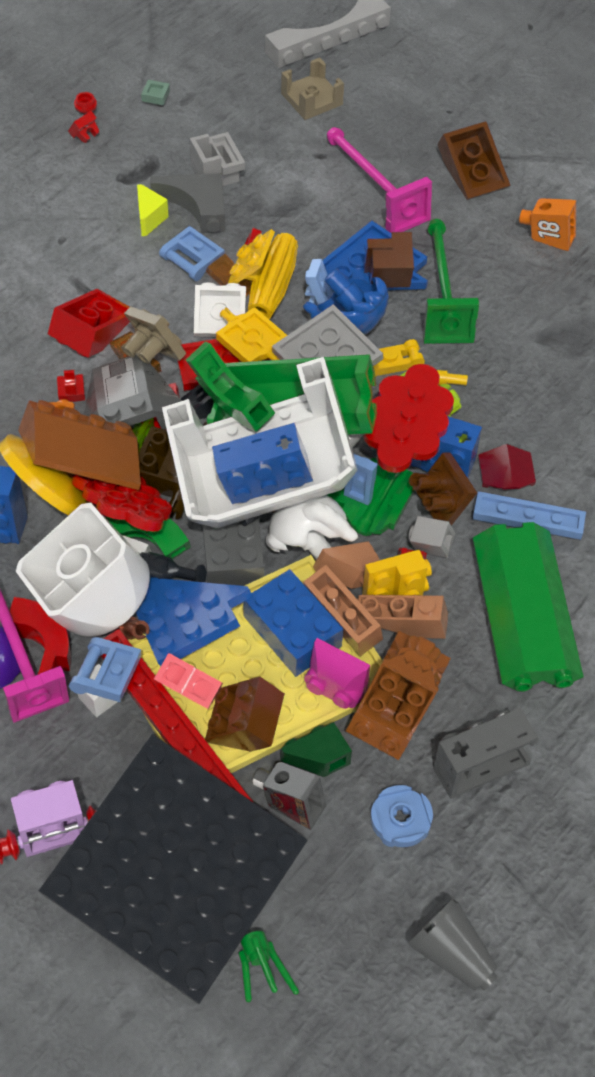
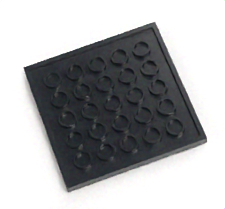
[38,734,308,1005]

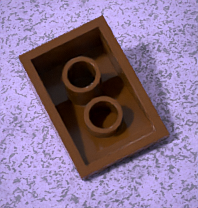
[437,121,511,200]

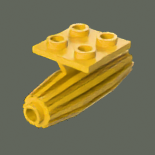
[228,229,298,319]

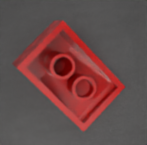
[47,289,130,358]

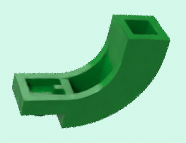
[186,342,275,432]
[105,517,191,559]

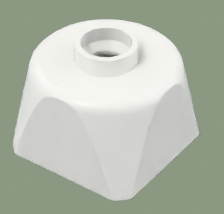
[16,503,150,637]

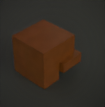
[364,232,414,288]

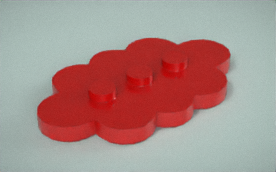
[363,364,454,473]
[72,474,172,531]

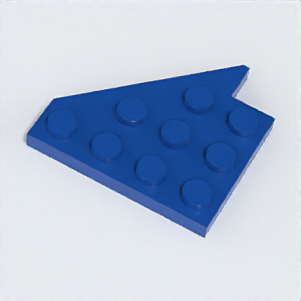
[322,221,428,290]
[136,578,253,667]

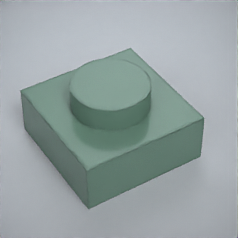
[141,80,170,105]

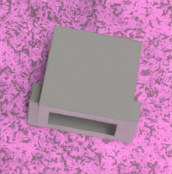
[190,132,245,186]

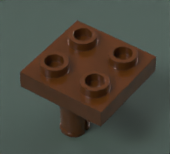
[409,453,477,526]

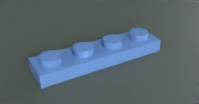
[473,491,586,540]

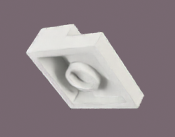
[194,282,246,337]

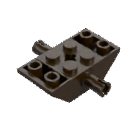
[138,421,207,519]

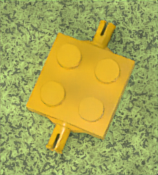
[216,307,288,362]

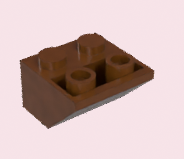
[205,676,285,752]

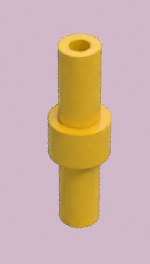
[437,370,468,385]

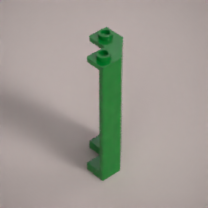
[207,354,377,434]
[473,522,584,692]

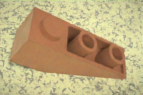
[358,595,448,639]

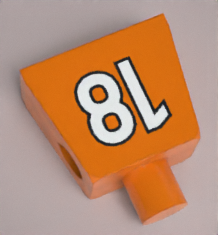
[519,198,576,251]

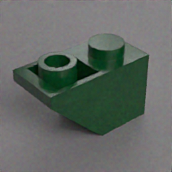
[281,722,352,777]

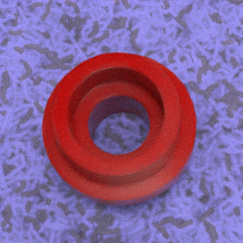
[74,92,97,113]

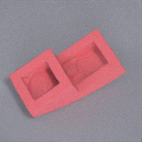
[154,653,223,710]

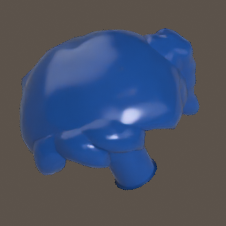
[303,269,389,335]

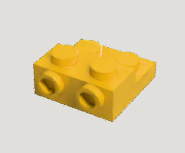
[362,550,432,595]

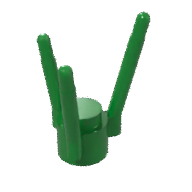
[238,931,299,1002]

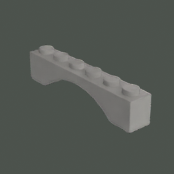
[265,0,391,68]

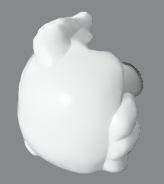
[266,495,358,560]

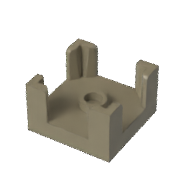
[281,57,344,120]

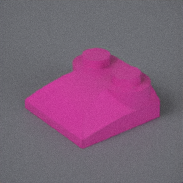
[304,638,370,709]

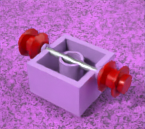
[0,780,96,865]

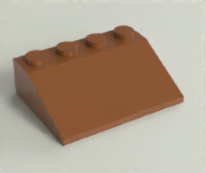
[18,400,141,490]

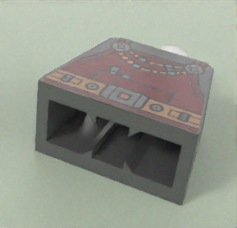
[253,762,326,830]

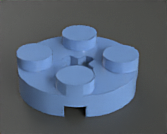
[370,785,433,847]

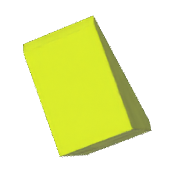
[137,184,169,236]

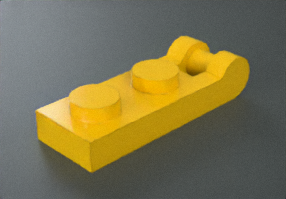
[373,339,425,376]

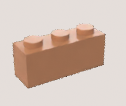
[303,565,383,657]

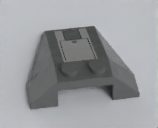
[84,355,181,429]

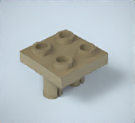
[121,306,186,364]

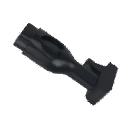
[140,551,207,583]

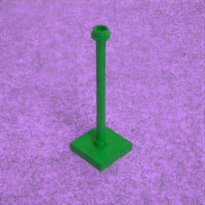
[423,219,479,344]

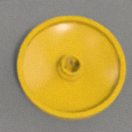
[0,434,90,516]

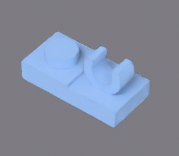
[305,259,334,305]

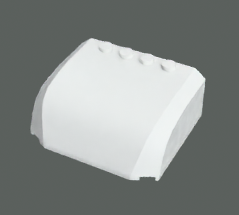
[162,357,357,528]

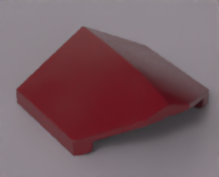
[478,444,536,490]

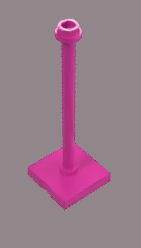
[327,127,432,233]
[0,589,69,723]

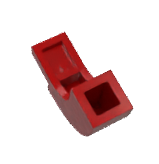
[9,597,72,675]

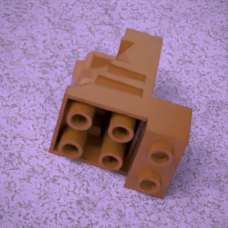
[346,631,451,760]

